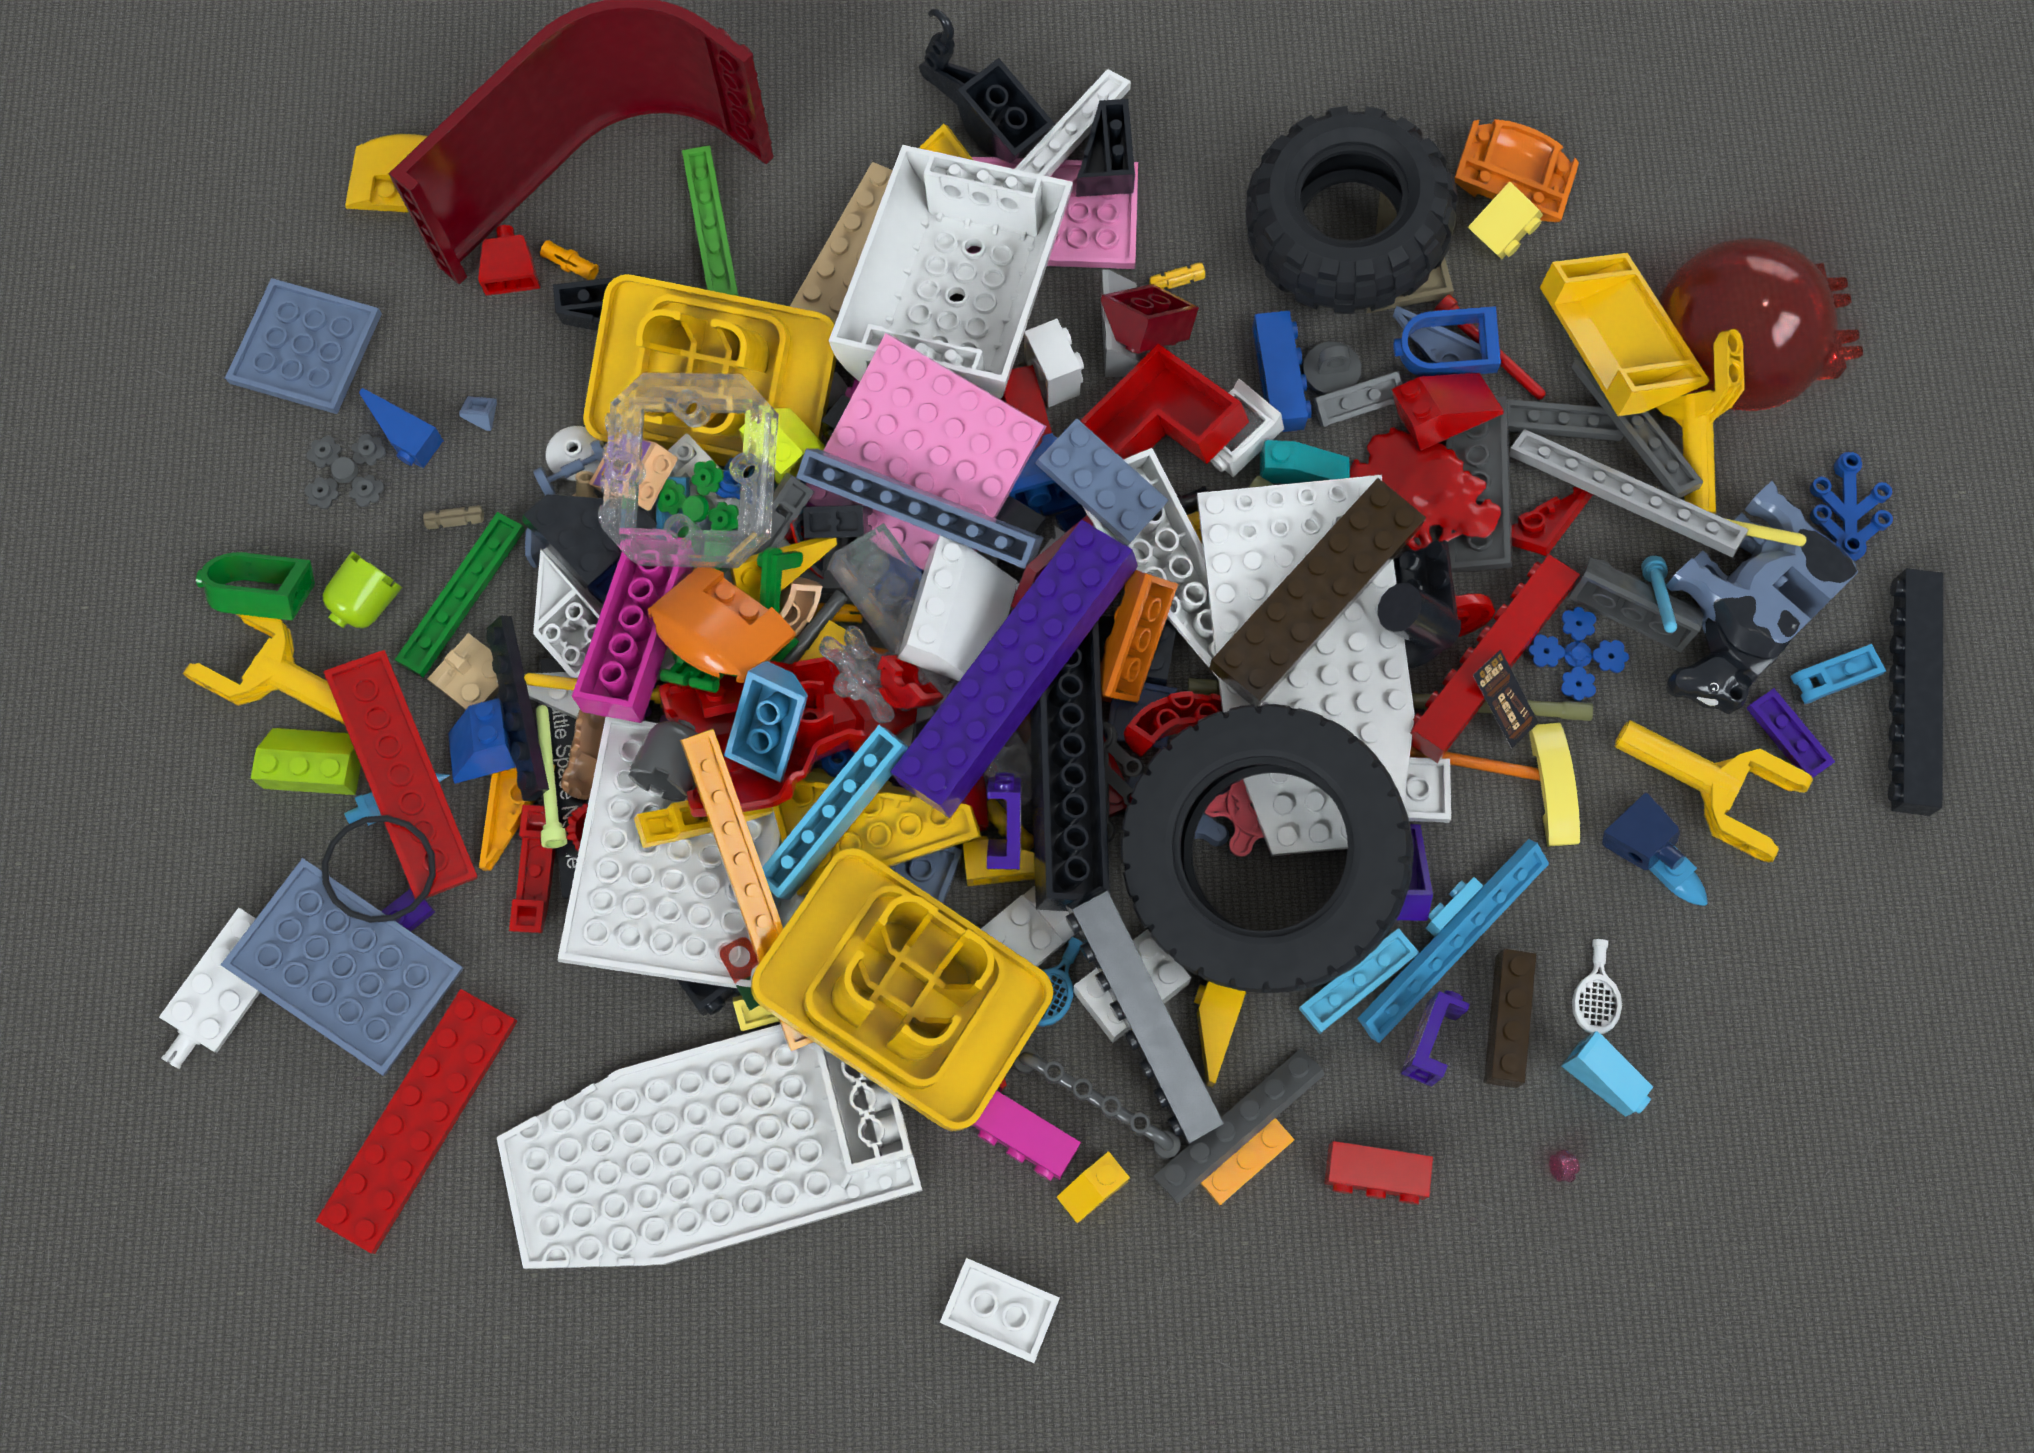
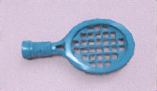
[1037,937,1084,1027]

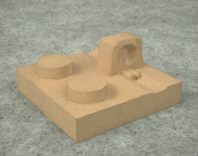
[427,633,499,710]

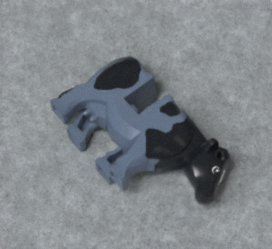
[1666,481,1858,714]

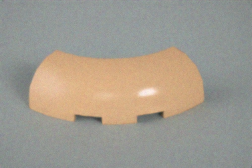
[779,577,822,637]

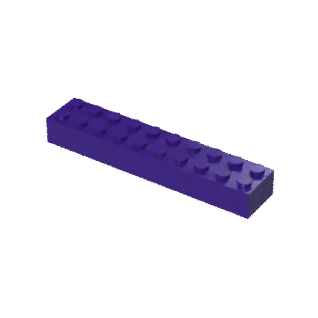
[890,520,1138,818]

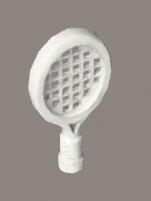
[1572,939,1622,1034]

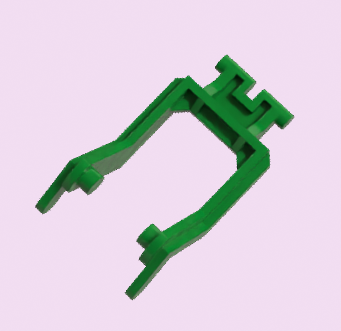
[660,536,803,693]

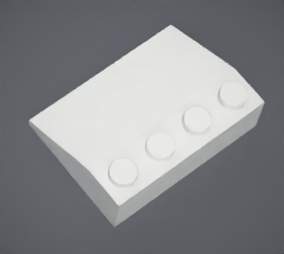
[897,535,1018,681]

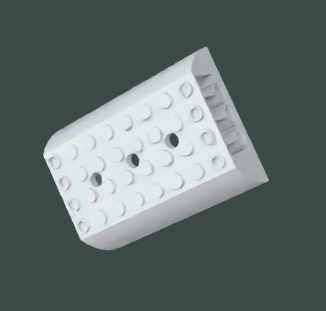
[829,145,1073,399]

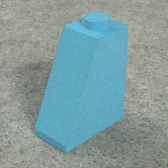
[1561,1031,1653,1117]

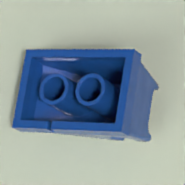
[1009,429,1080,516]

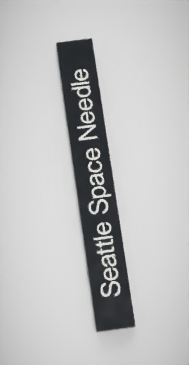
[540,657,587,899]

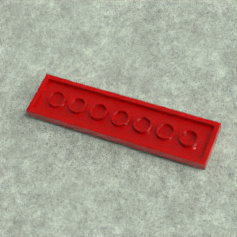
[323,650,478,899]
[316,989,518,1254]

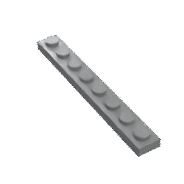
[1509,429,1749,557]

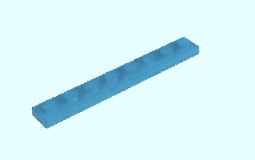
[1357,839,1549,1043]

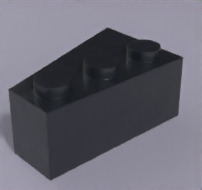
[1076,99,1135,197]
[553,274,642,331]

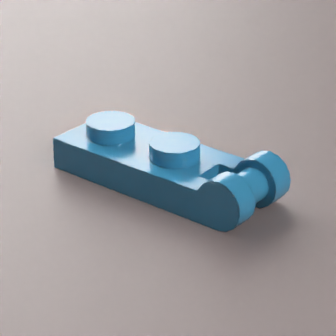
[1790,644,1886,704]

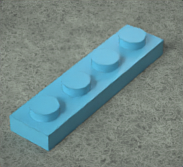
[1299,928,1419,1034]

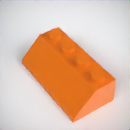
[1100,570,1178,703]

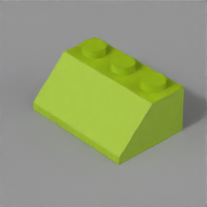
[250,728,361,795]

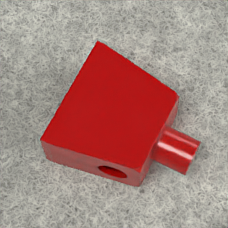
[478,225,540,296]

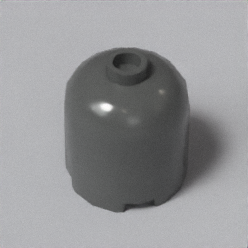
[628,720,698,802]

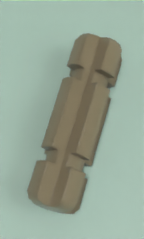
[423,505,484,529]

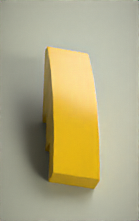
[634,800,773,848]

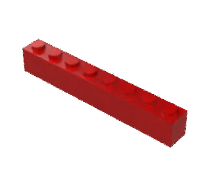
[1410,554,1580,764]

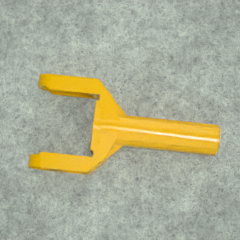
[1655,329,1745,514]
[183,614,345,725]
[1615,720,1813,862]

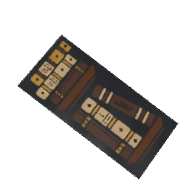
[1473,649,1539,749]

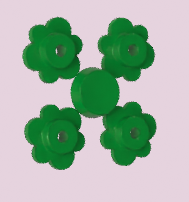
[657,460,740,555]

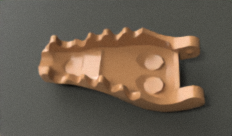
[560,709,606,800]

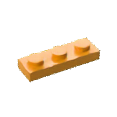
[1200,1118,1294,1206]

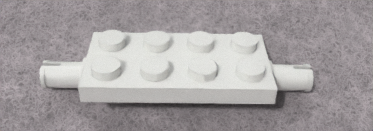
[159,907,260,1069]

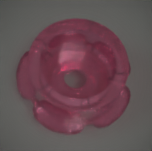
[1549,1149,1580,1183]

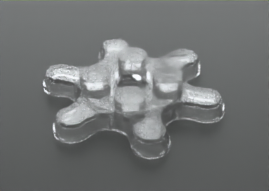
[819,625,912,724]

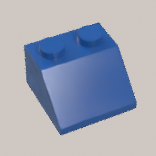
[448,698,516,784]

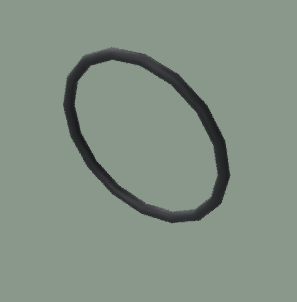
[322,815,436,923]

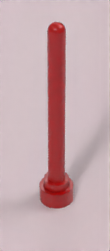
[1434,294,1546,400]

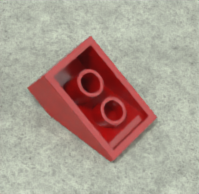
[1391,373,1504,451]

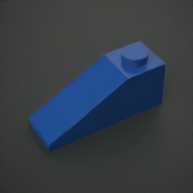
[359,388,444,469]

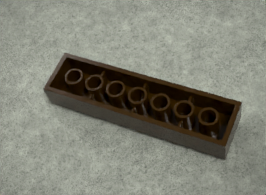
[1209,478,1426,707]

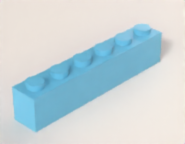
[762,725,909,900]

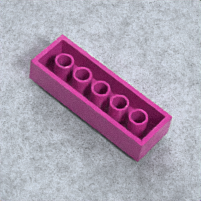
[572,529,697,723]

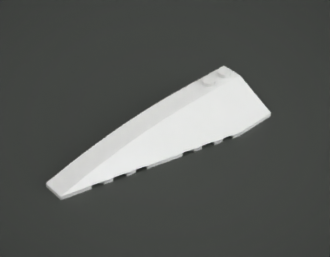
[1083,448,1218,678]

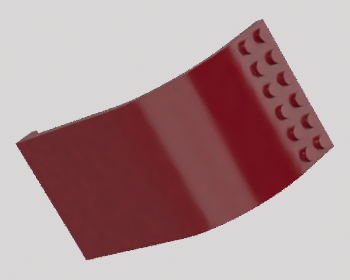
[388,0,774,285]

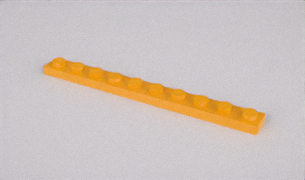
[680,729,813,1051]

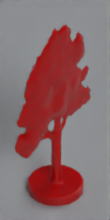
[1350,427,1501,637]

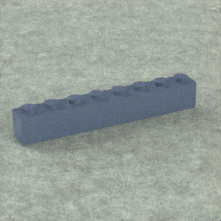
[796,449,1044,569]

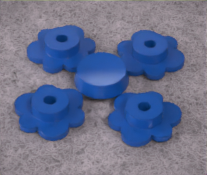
[1528,607,1629,701]

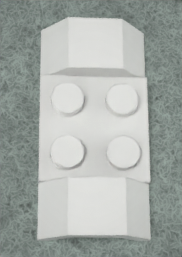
[981,886,1077,967]

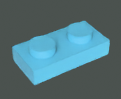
[1425,877,1483,937]

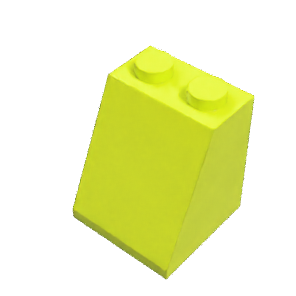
[739,408,826,485]

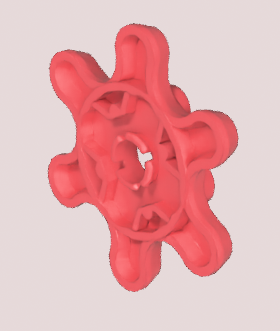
[1204,779,1291,857]

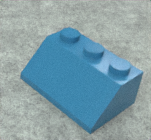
[724,661,808,782]

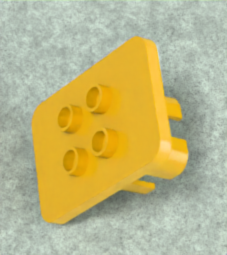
[583,274,837,476]
[751,848,1053,1131]

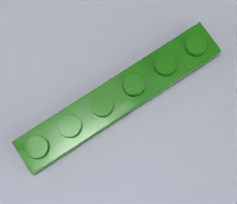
[682,145,739,296]

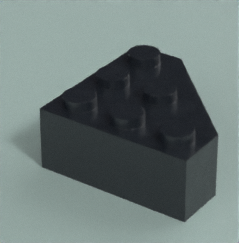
[522,494,657,589]

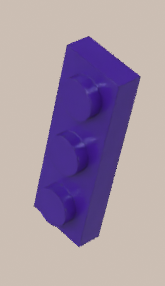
[1746,688,1835,778]

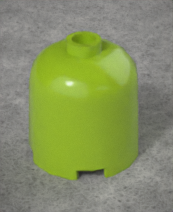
[323,551,403,628]

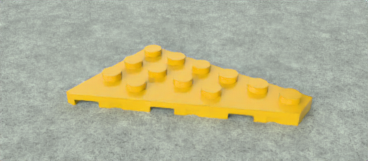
[773,780,981,896]

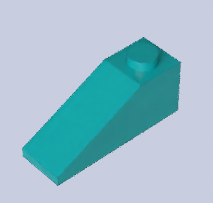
[1260,440,1350,484]

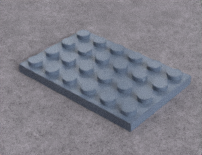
[221,858,464,1076]

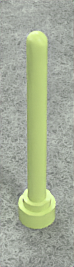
[536,705,567,848]

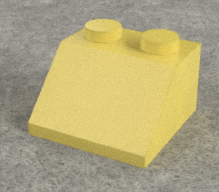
[1468,182,1543,259]

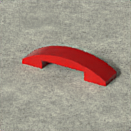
[509,805,555,933]

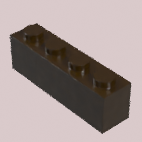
[1484,949,1536,1088]

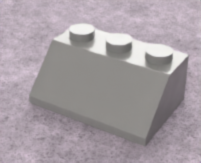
[1101,269,1146,377]

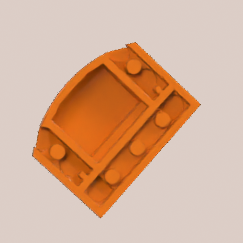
[1454,119,1579,222]
[648,565,796,683]

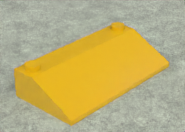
[1540,253,1709,416]

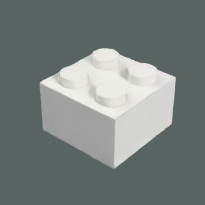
[1024,319,1084,408]

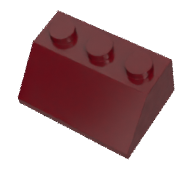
[1101,284,1199,354]

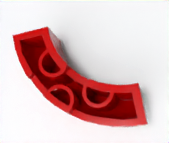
[1123,691,1222,757]

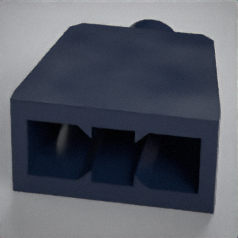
[1602,792,1685,870]

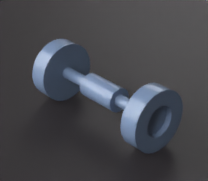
[533,439,606,496]

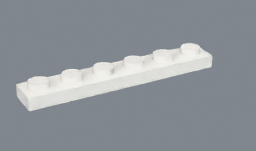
[1015,69,1131,177]

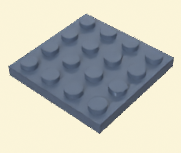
[225,278,382,414]

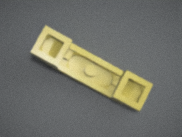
[1529,723,1580,847]

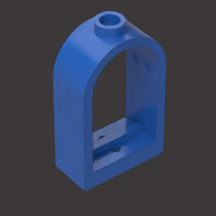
[1393,306,1501,377]

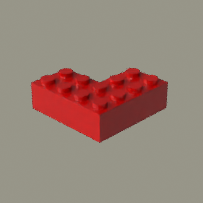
[1080,344,1249,464]

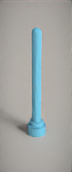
[1641,556,1677,633]

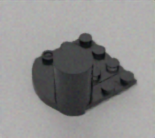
[1377,540,1461,669]

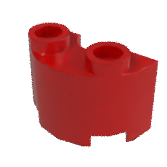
[877,655,944,709]

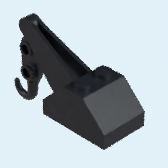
[919,9,1055,163]

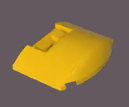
[345,134,427,212]

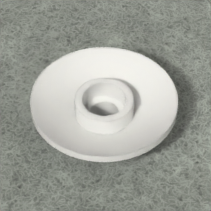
[546,426,605,481]

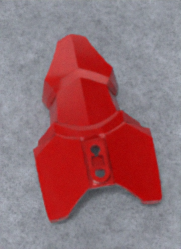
[659,648,917,817]

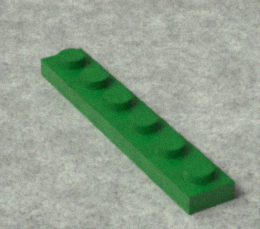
[395,512,525,678]

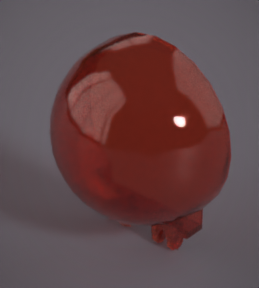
[1658,238,1863,411]

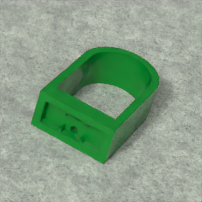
[196,552,315,621]

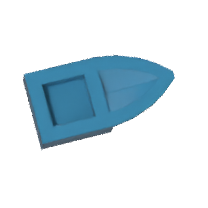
[1649,846,1708,906]

